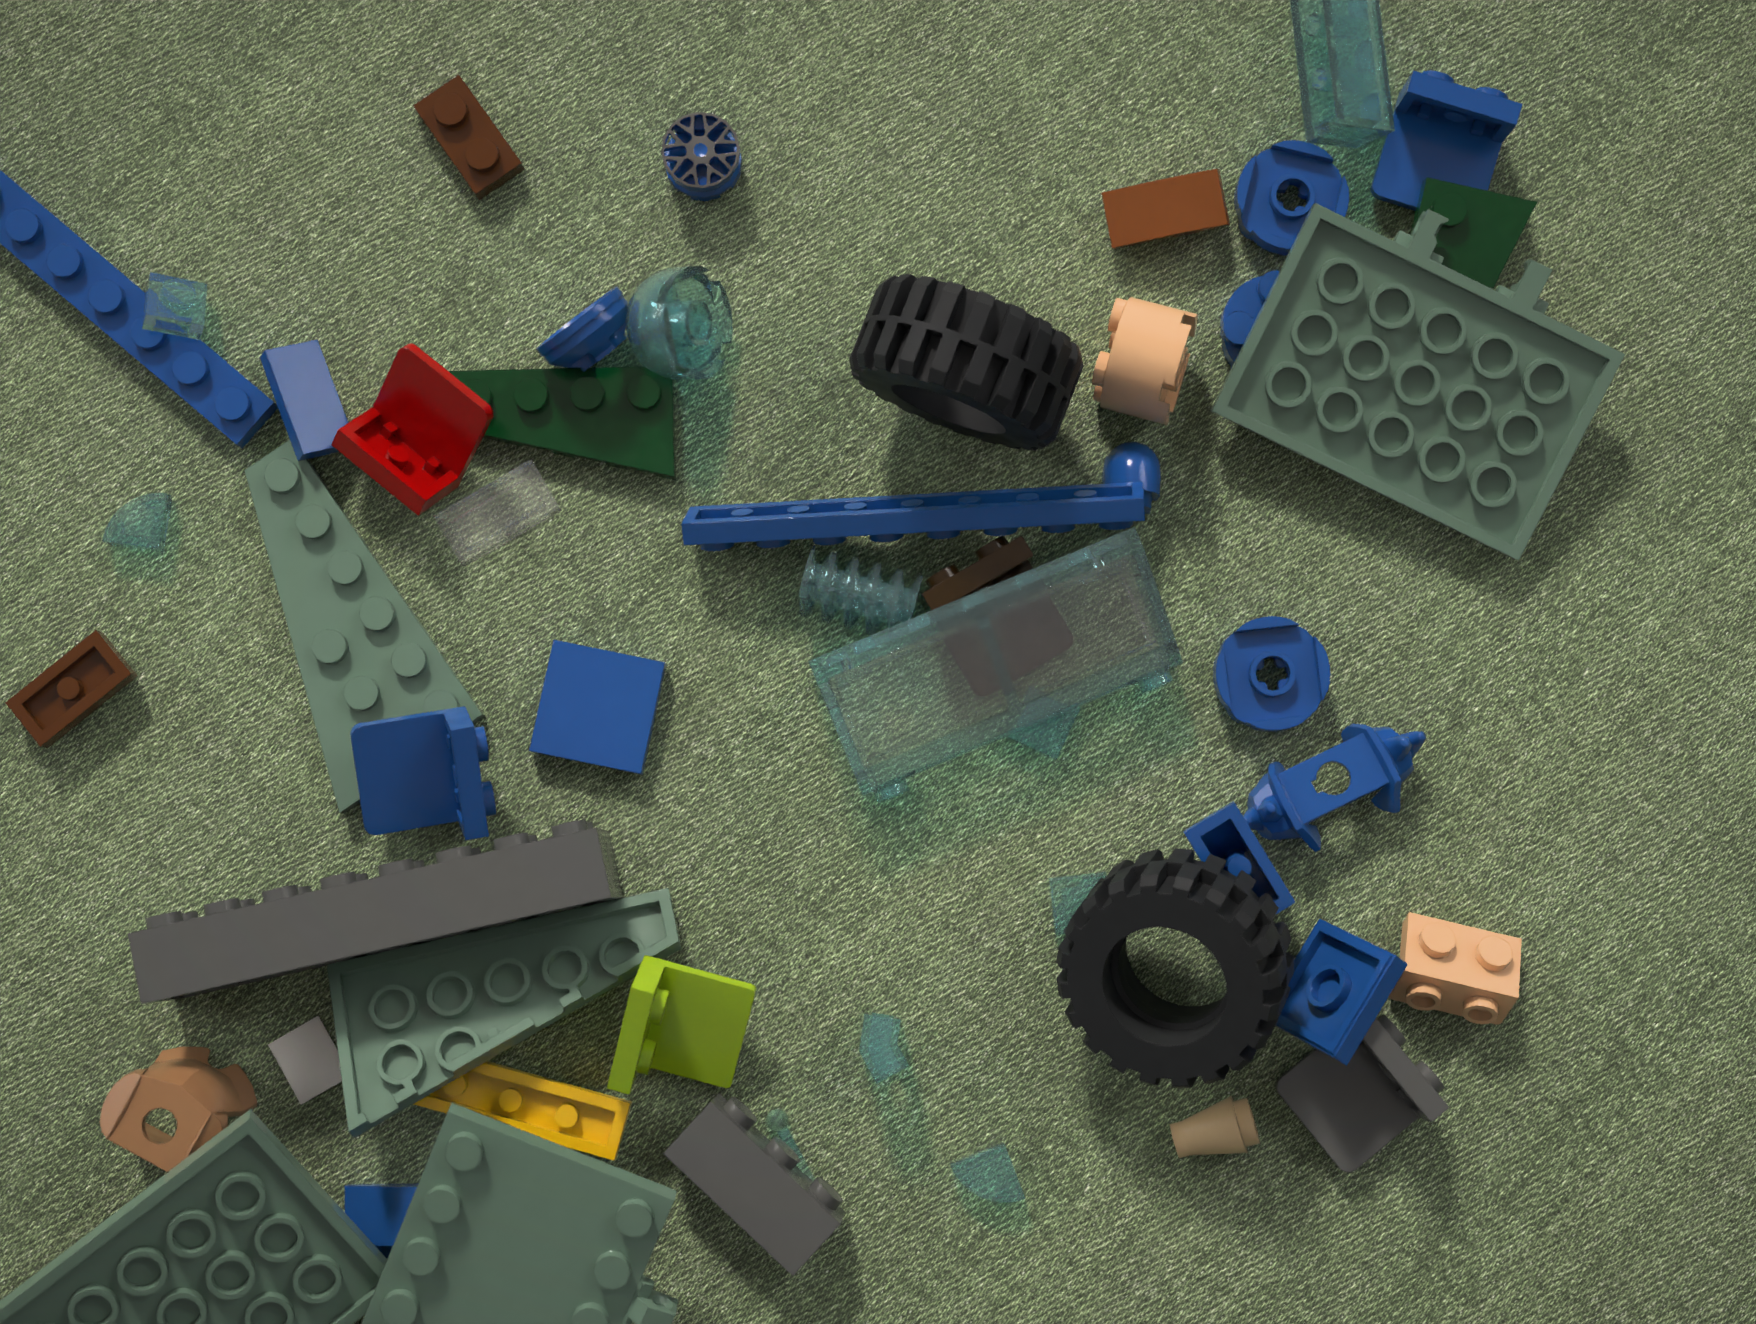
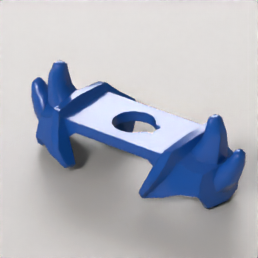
[1243,724,1426,852]

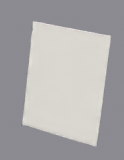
[268,1016,342,1105]

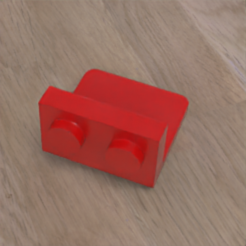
[331,343,494,516]

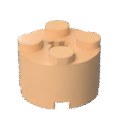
[1092,297,1198,425]

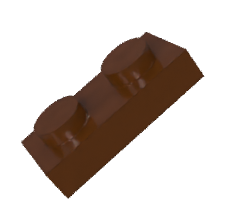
[413,75,525,201]
[5,630,138,748]

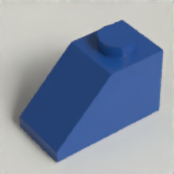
[1183,801,1296,914]

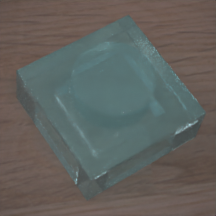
[142,272,207,340]

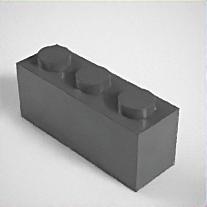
[663,1093,846,1276]

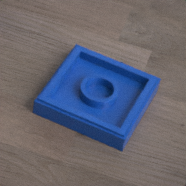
[529,640,667,775]
[1275,919,1408,1066]

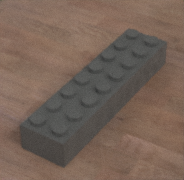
[127,819,623,1004]

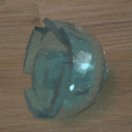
[626,266,733,380]

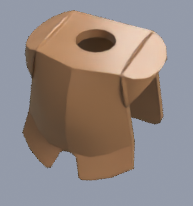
[100,1047,258,1172]

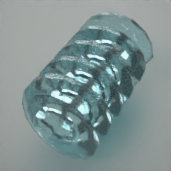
[798,545,924,642]

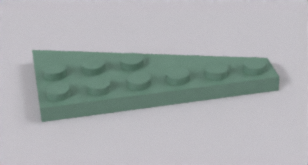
[244,440,485,814]
[327,888,682,1138]

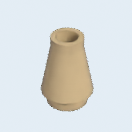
[1170,1096,1260,1158]

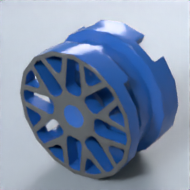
[661,112,742,201]

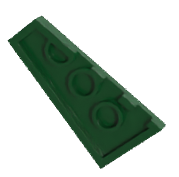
[1410,177,1537,289]
[449,366,676,480]

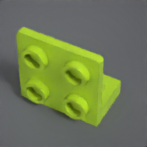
[607,955,756,1095]

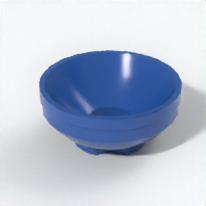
[535,286,628,372]

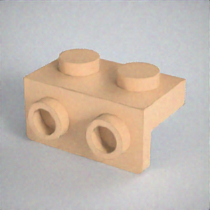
[1389,912,1522,1024]

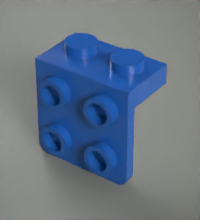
[1370,70,1523,211]
[350,706,496,840]

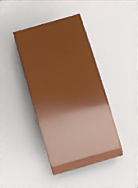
[1102,169,1230,249]

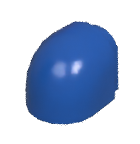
[1102,442,1161,514]

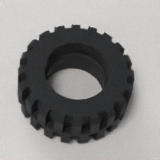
[849,274,1084,451]
[1056,848,1294,1088]

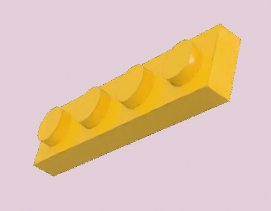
[414,1061,632,1161]

